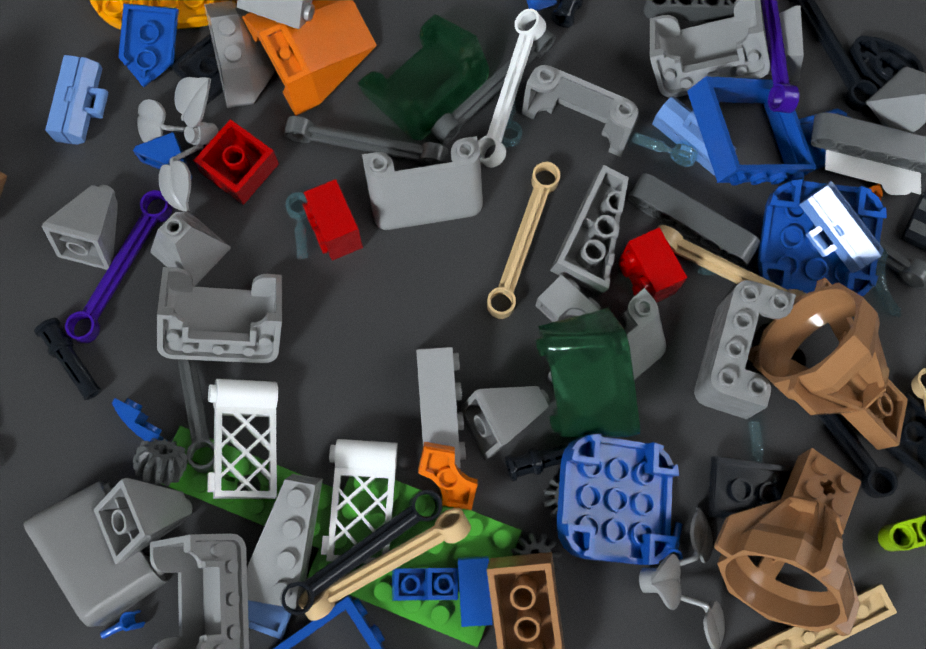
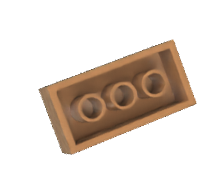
[487,552,565,649]

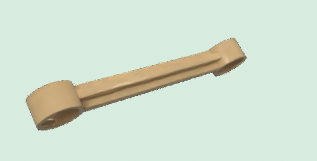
[487,162,560,319]
[657,225,807,299]
[298,508,471,621]

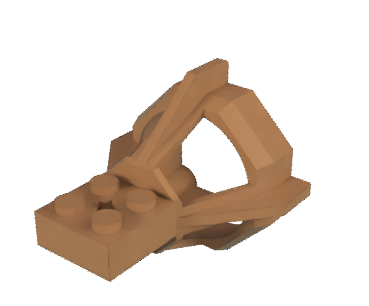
[748,278,908,450]
[714,448,862,636]

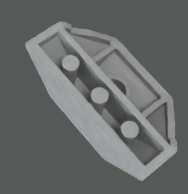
[204,1,276,108]

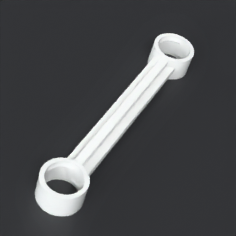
[478,9,546,168]

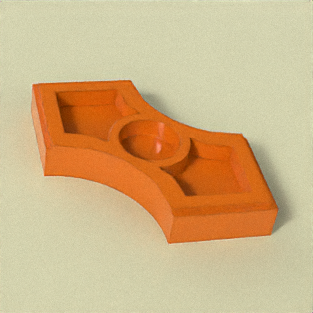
[418,442,478,510]

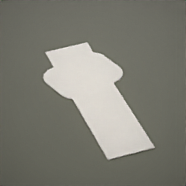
[825,150,921,195]

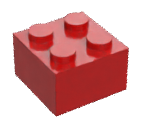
[193,119,279,205]
[302,179,363,261]
[619,227,688,303]

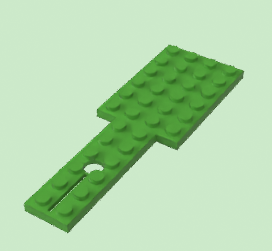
[163,426,522,648]

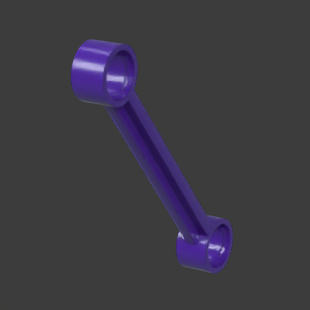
[761,0,799,113]
[65,190,172,343]

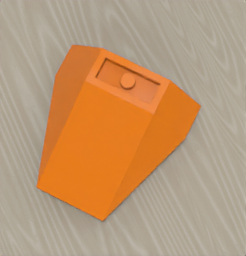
[242,0,377,116]

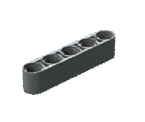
[643,0,778,22]
[811,112,926,173]
[627,173,761,268]

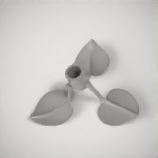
[137,77,218,211]
[639,508,725,649]

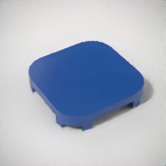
[758,179,887,296]
[557,434,679,565]

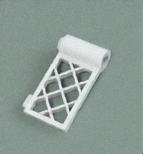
[207,379,278,499]
[321,439,398,564]

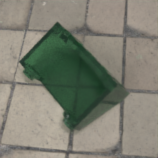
[357,14,489,140]
[536,308,641,437]

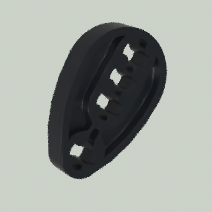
[849,36,924,90]

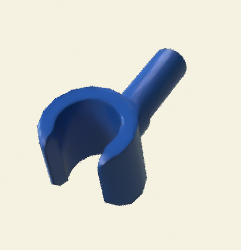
[663,522,683,560]
[100,610,145,639]

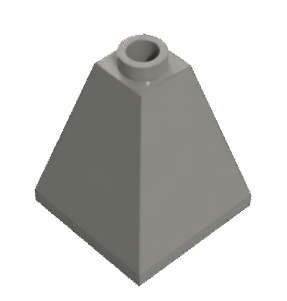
[765,5,804,81]
[866,67,926,133]
[42,185,118,270]
[150,212,231,287]
[460,386,550,460]
[93,478,192,565]

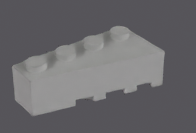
[550,165,629,296]
[416,347,466,468]
[247,474,323,609]

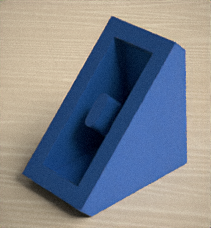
[133,132,193,179]

